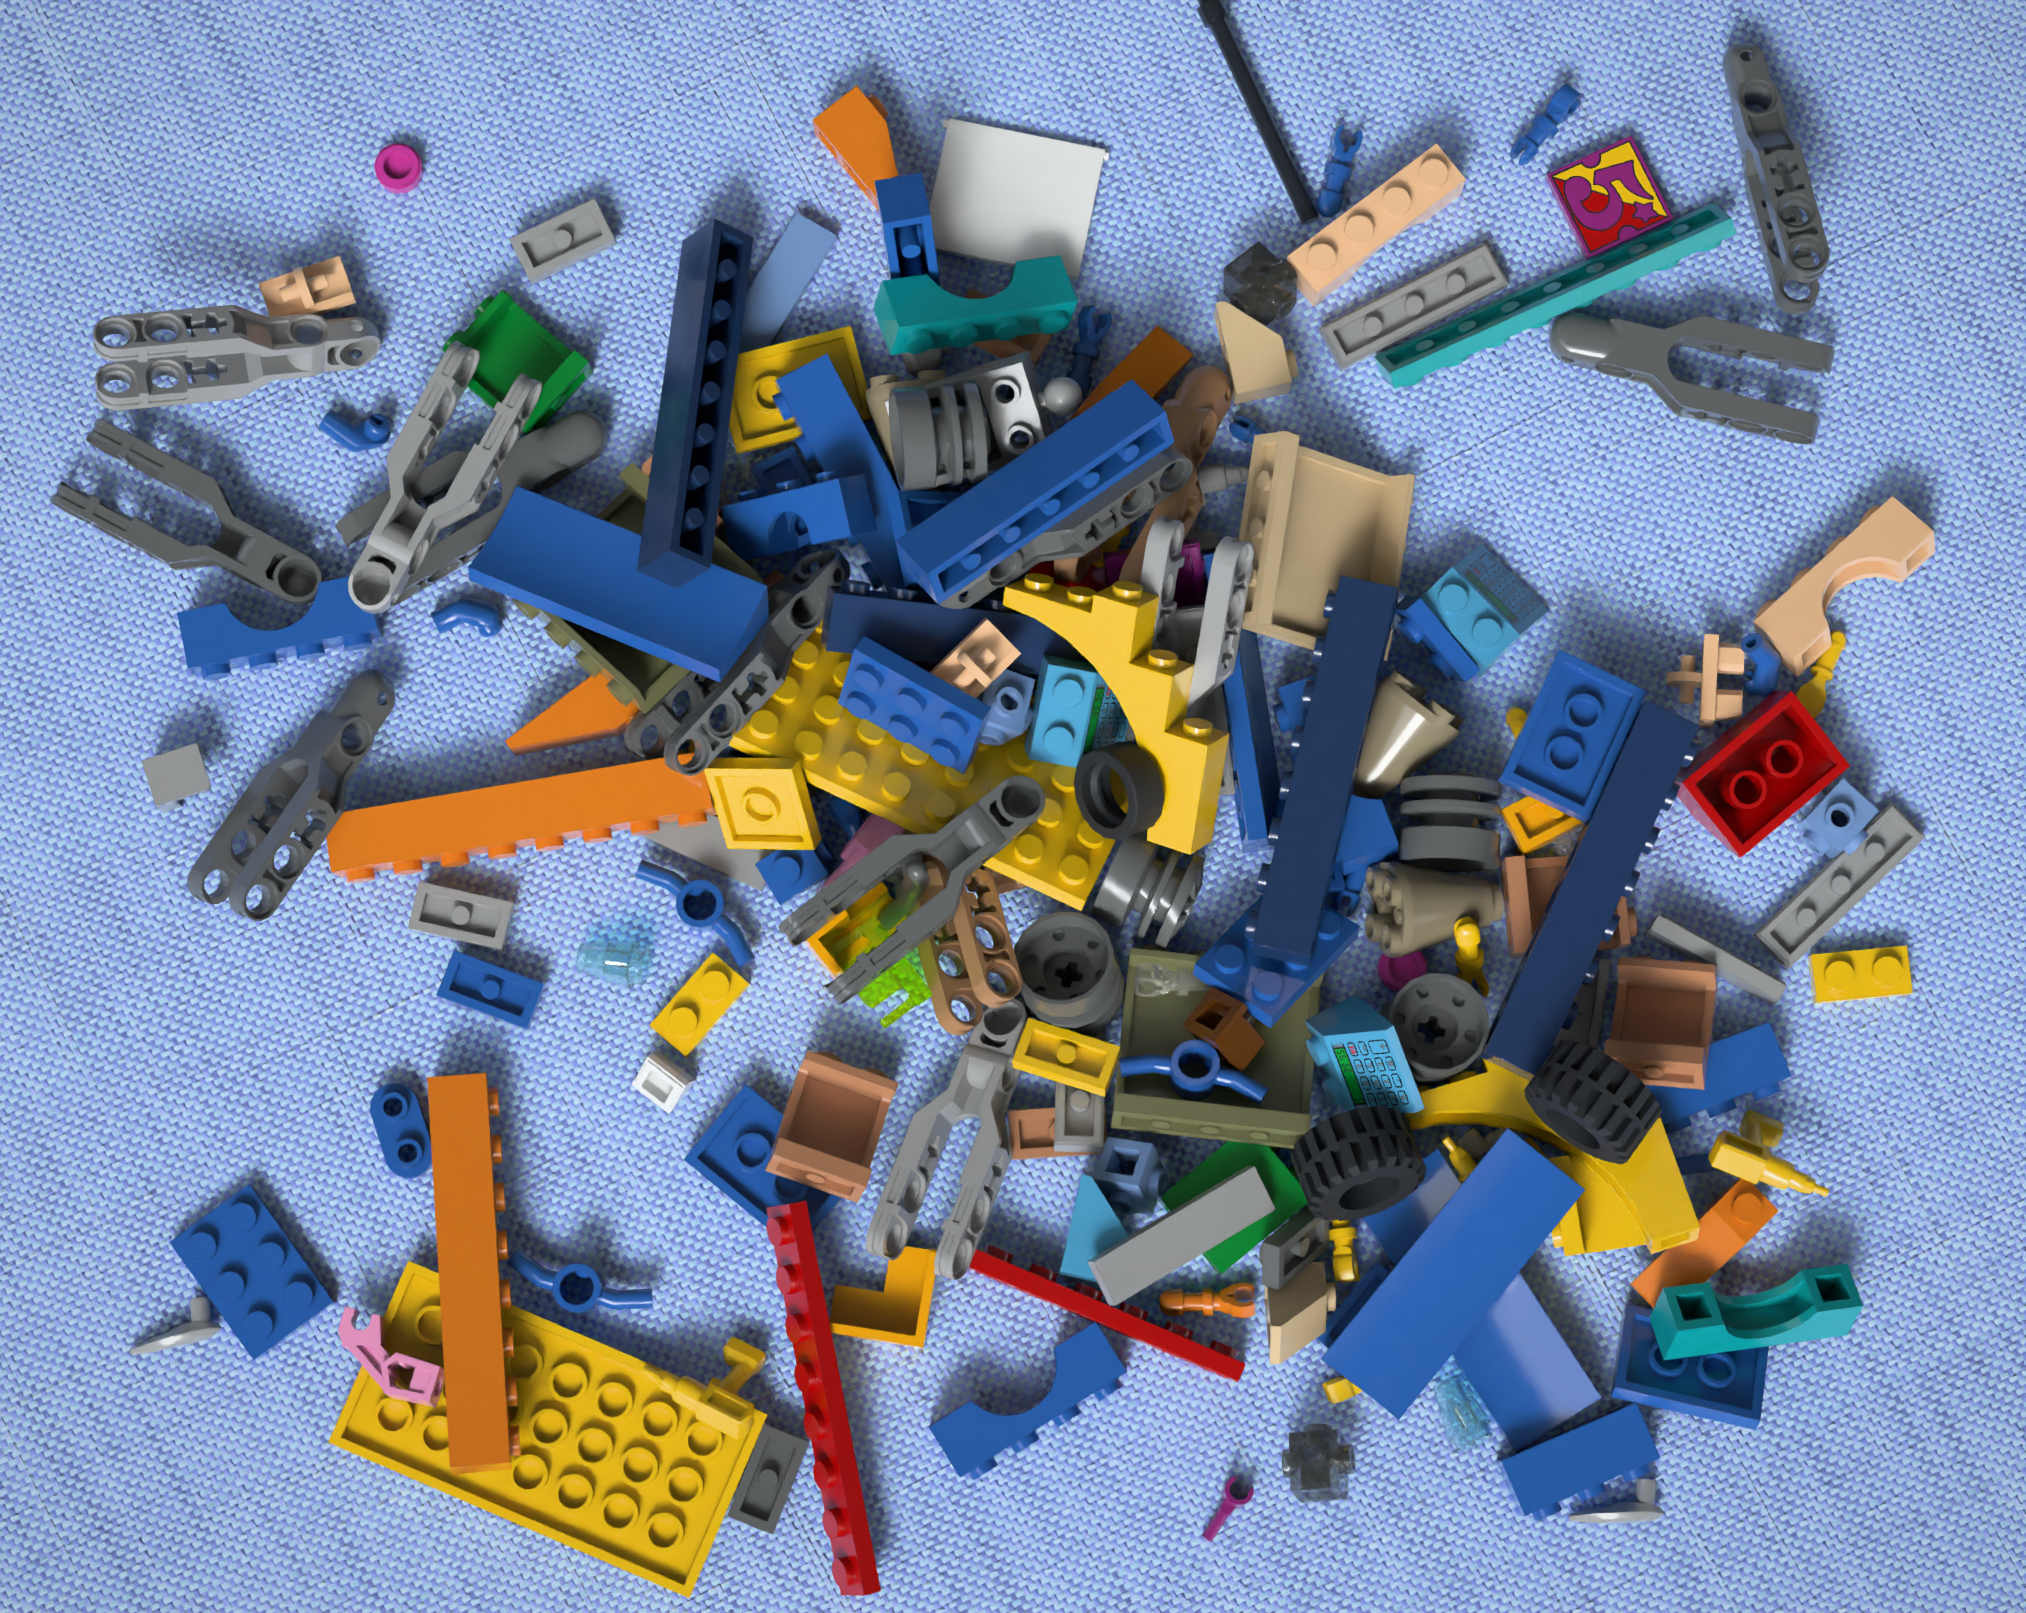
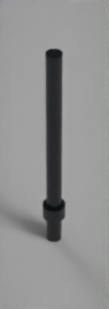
[1197,0,1319,226]

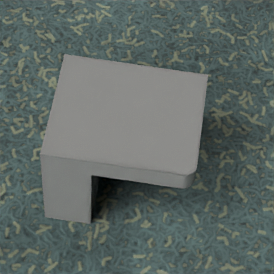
[142,742,211,813]

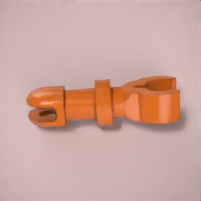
[1159,1283,1255,1318]

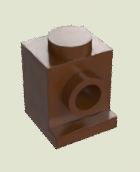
[1183,987,1265,1072]

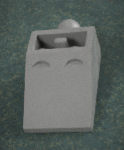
[884,351,1082,491]

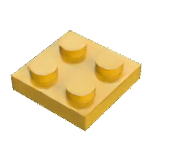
[704,757,822,850]

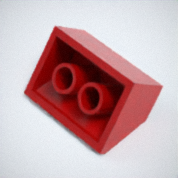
[1674,691,1850,858]

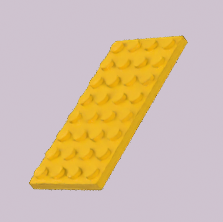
[729,620,1128,911]
[328,1261,768,1598]

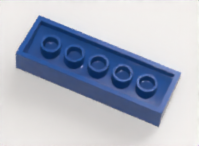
[468,486,769,682]
[1202,554,1282,854]
[1321,1127,1585,1420]
[1362,1149,1602,1452]

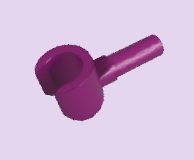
[1202,1476,1254,1542]

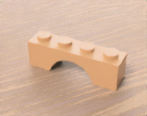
[1284,143,1466,307]
[1753,496,1936,677]

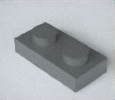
[1259,1205,1329,1290]
[727,1424,810,1535]

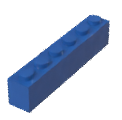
[772,354,931,597]
[895,379,1175,604]

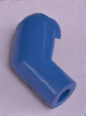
[319,410,391,452]
[430,597,503,637]
[1741,632,1782,697]

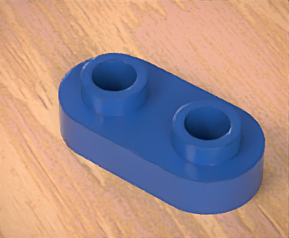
[370,1083,432,1179]

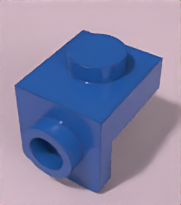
[755,837,836,905]

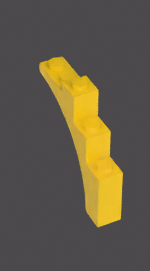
[1003,573,1229,855]
[1404,1058,1700,1254]

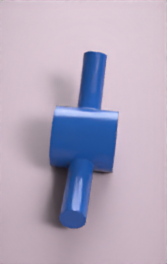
[635,860,756,968]
[1119,1040,1269,1105]
[506,1248,653,1314]

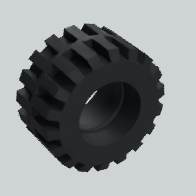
[1524,1040,1661,1164]
[1290,1106,1426,1221]

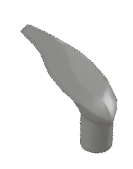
[129,1297,222,1355]
[1569,1479,1664,1523]

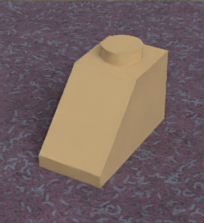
[1214,301,1298,405]
[1264,1262,1336,1365]

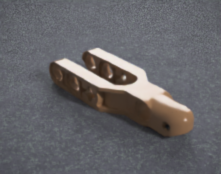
[1054,365,1232,585]
[902,829,1022,1036]

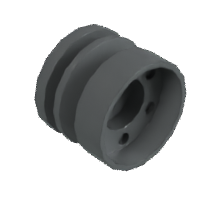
[889,380,990,491]
[1398,772,1502,872]
[1091,829,1207,948]
[1014,911,1125,1035]
[1380,973,1489,1086]

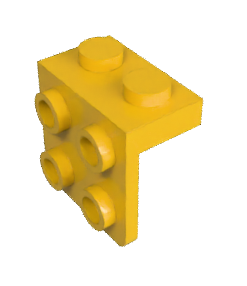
[1549,1155,1646,1257]

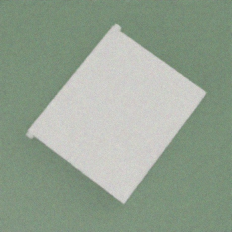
[929,118,1110,280]

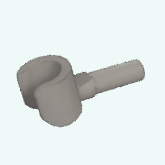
[1455,1127,1518,1161]

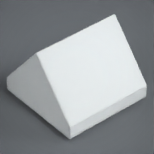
[632,1051,696,1114]

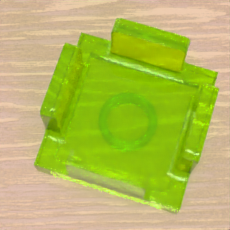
[826,915,933,1029]

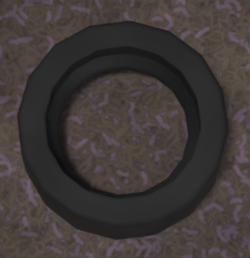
[1074,741,1164,840]

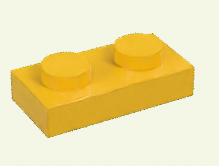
[1808,945,1913,1004]
[649,952,750,1058]
[1012,1018,1121,1097]

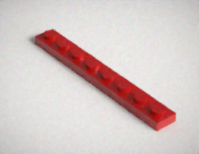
[766,1201,881,1596]

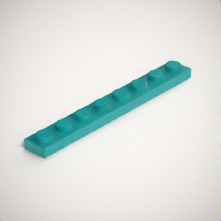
[1374,203,1736,389]

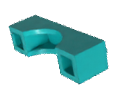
[873,255,1078,355]
[1650,1263,1863,1360]

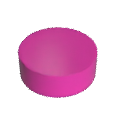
[374,143,424,194]
[1377,951,1427,992]

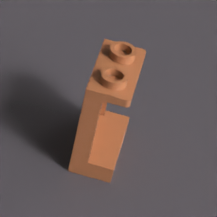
[1500,856,1637,959]
[1604,956,1718,1090]
[765,1051,898,1203]

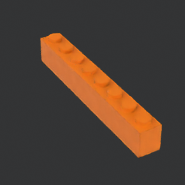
[326,752,717,883]
[427,1073,521,1474]

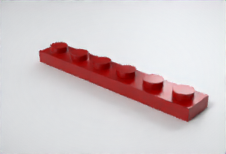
[968,1244,1246,1383]

